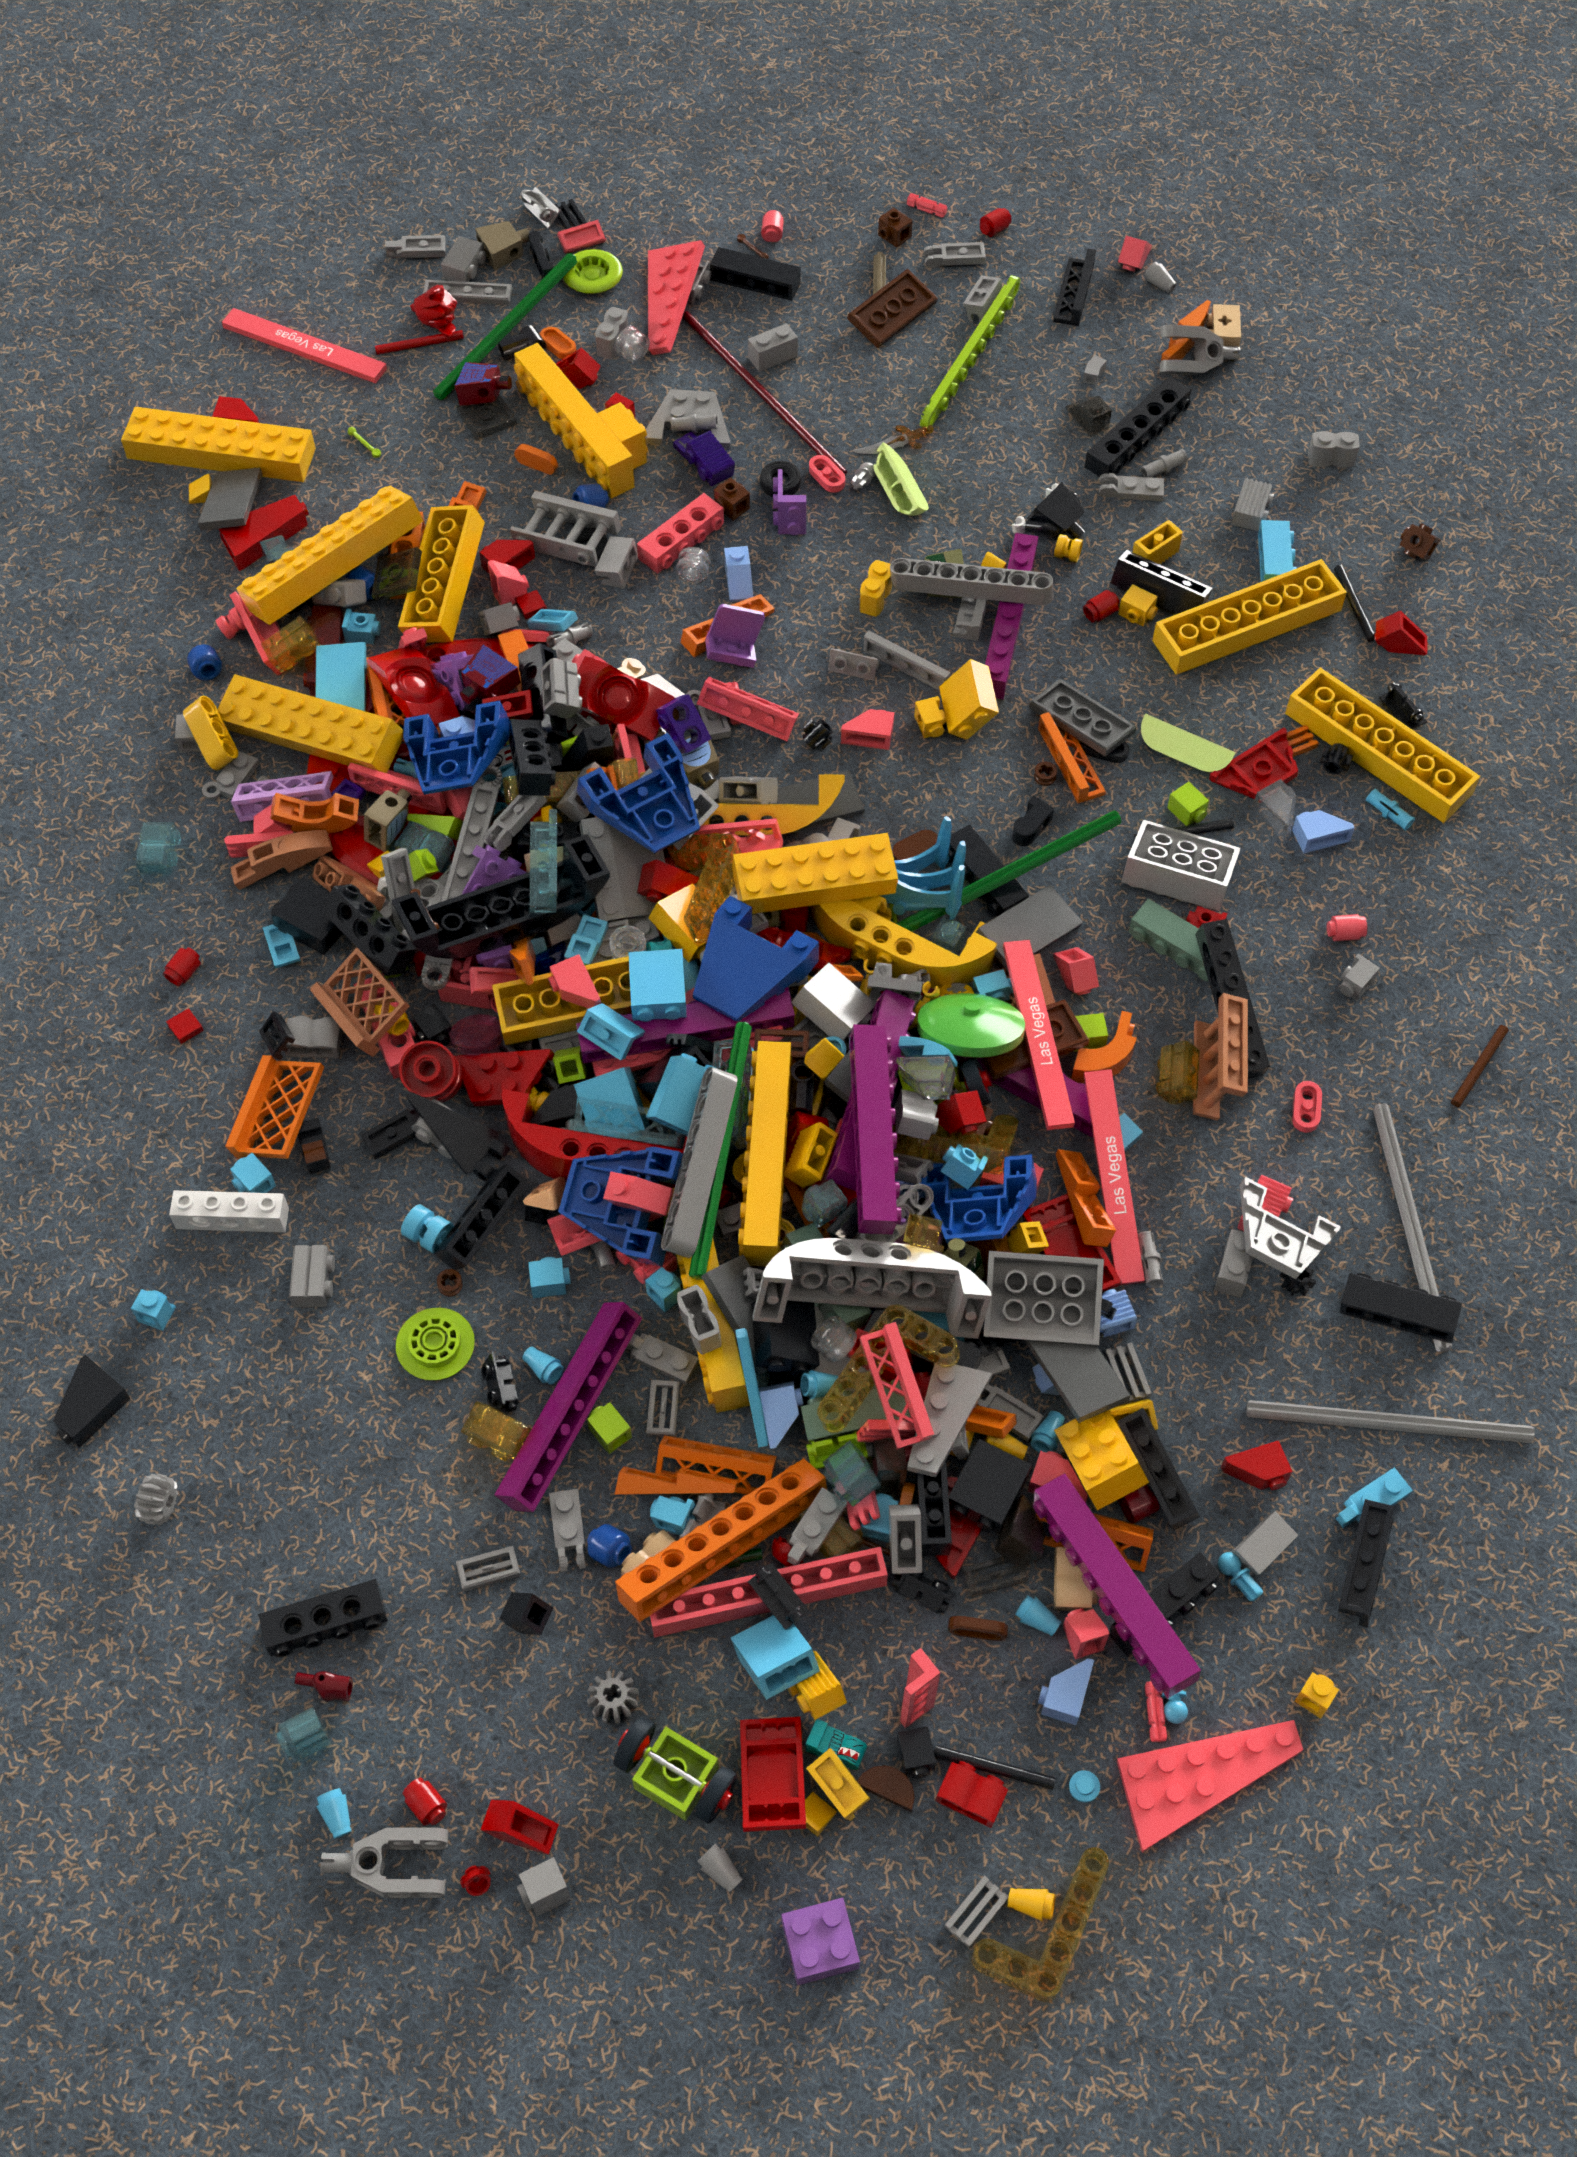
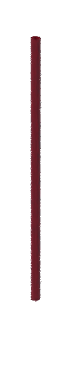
[682,311,847,475]

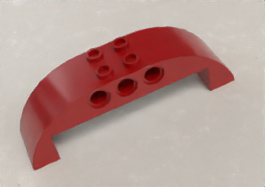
[501,1089,687,1188]

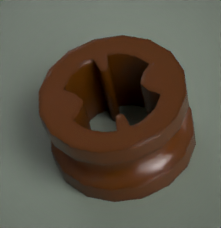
[1034,761,1057,786]
[437,1269,463,1297]

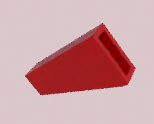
[218,495,309,571]

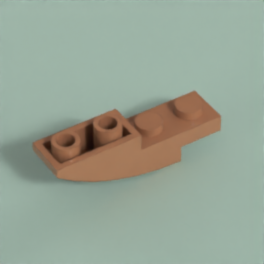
[230,830,333,890]
[312,855,386,912]

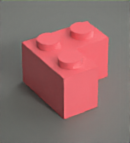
[438,955,492,1010]

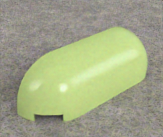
[873,442,929,516]
[1141,714,1236,772]

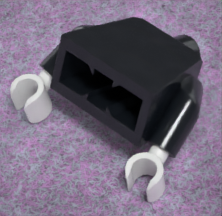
[1012,482,1085,540]

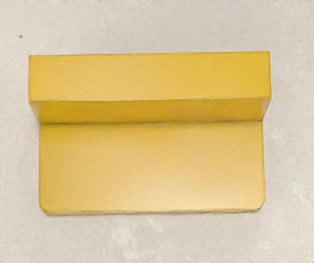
[806,1748,870,1821]

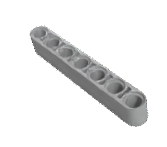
[890,558,1054,605]
[661,1066,737,1258]

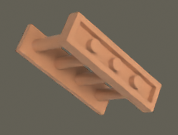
[1193,993,1248,1120]

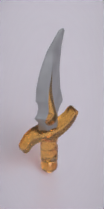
[853,425,934,454]

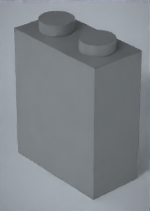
[791,963,875,1041]

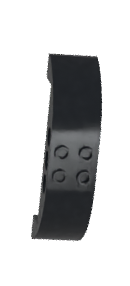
[392,834,610,959]

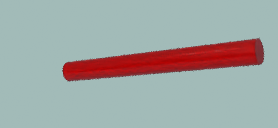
[375,330,464,355]

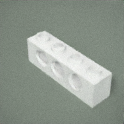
[169,1190,289,1232]

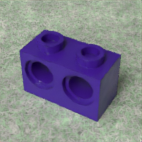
[656,694,712,754]

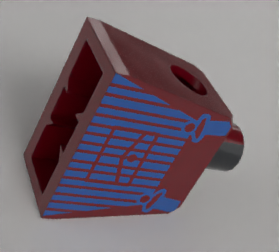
[455,362,512,406]
[460,644,521,704]

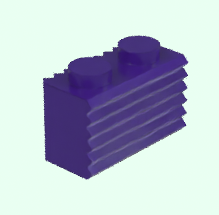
[685,431,735,486]

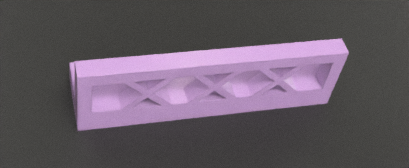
[231,771,334,822]

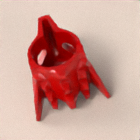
[410,285,457,338]

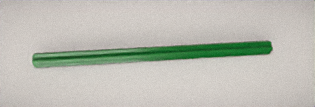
[433,253,577,401]
[895,810,1121,932]
[689,1022,752,1280]

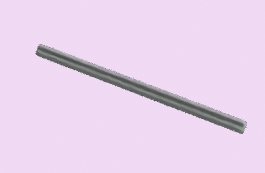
[1373,1103,1452,1352]
[1246,1400,1535,1443]

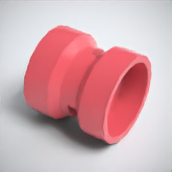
[215,607,246,640]

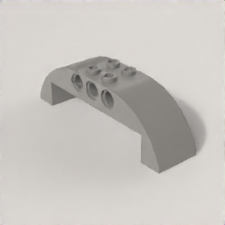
[752,1238,992,1339]

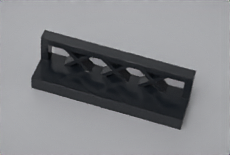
[1053,248,1096,326]
[1338,1499,1395,1628]

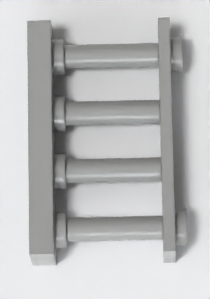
[510,491,621,567]

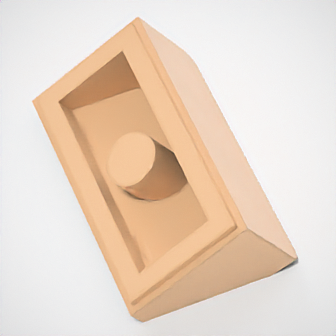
[523,1177,566,1211]

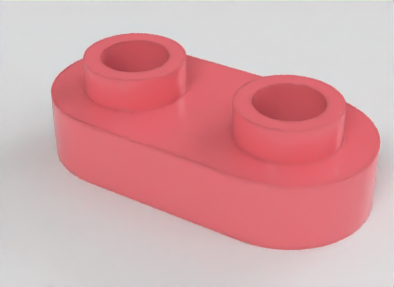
[809,455,845,493]
[1292,1081,1322,1133]

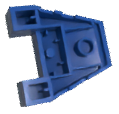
[403,701,510,795]
[577,733,700,853]
[693,896,819,1022]
[558,1147,683,1267]
[921,1154,1037,1243]

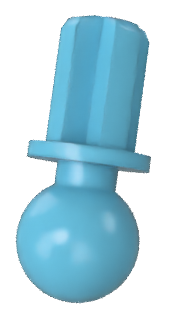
[1217,1552,1263,1601]
[1162,1690,1188,1724]

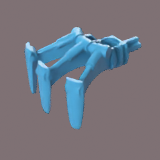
[882,816,966,920]

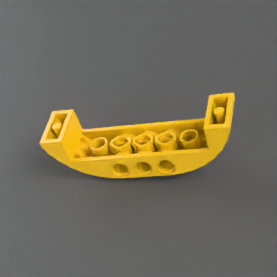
[640,772,845,839]
[810,900,997,989]

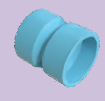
[401,1204,453,1254]

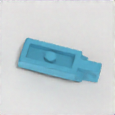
[1336,1467,1413,1528]

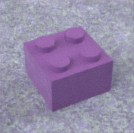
[781,1898,860,1985]

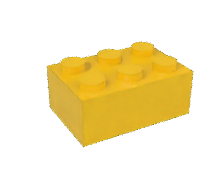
[1054,1410,1149,1511]

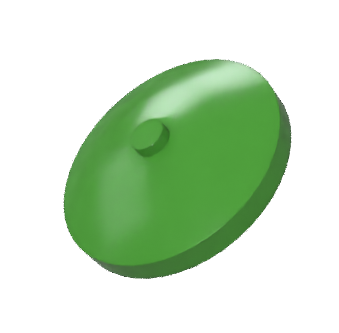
[917,993,1025,1057]

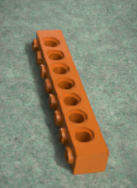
[615,1458,827,1622]

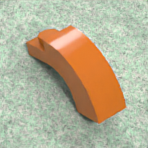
[270,793,359,834]
[1071,1011,1137,1083]

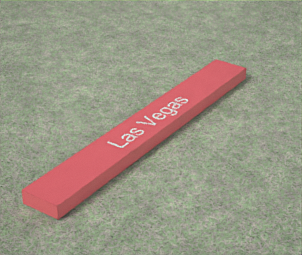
[222,308,387,384]
[1003,940,1075,1130]
[1084,1069,1145,1285]

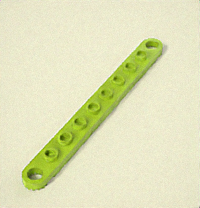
[920,275,1021,429]

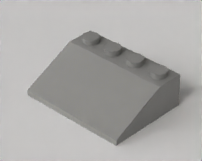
[579,817,665,923]
[1121,820,1241,911]
[984,1251,1104,1346]

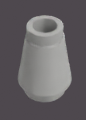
[1145,262,1177,294]
[697,1843,743,1892]

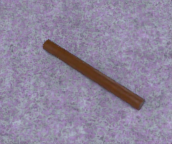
[1451,1025,1509,1108]

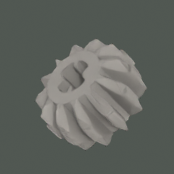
[134,1474,178,1525]
[587,1671,639,1724]

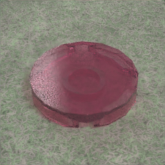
[449,1014,503,1055]

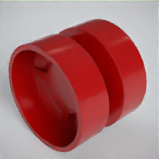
[399,1041,463,1103]

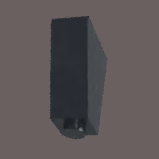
[561,724,615,785]
[53,1355,130,1448]

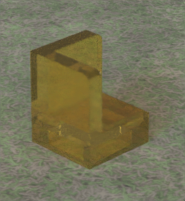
[903,1213,944,1252]

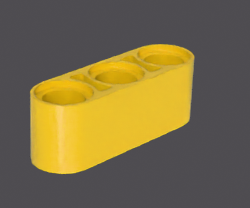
[183,696,238,771]

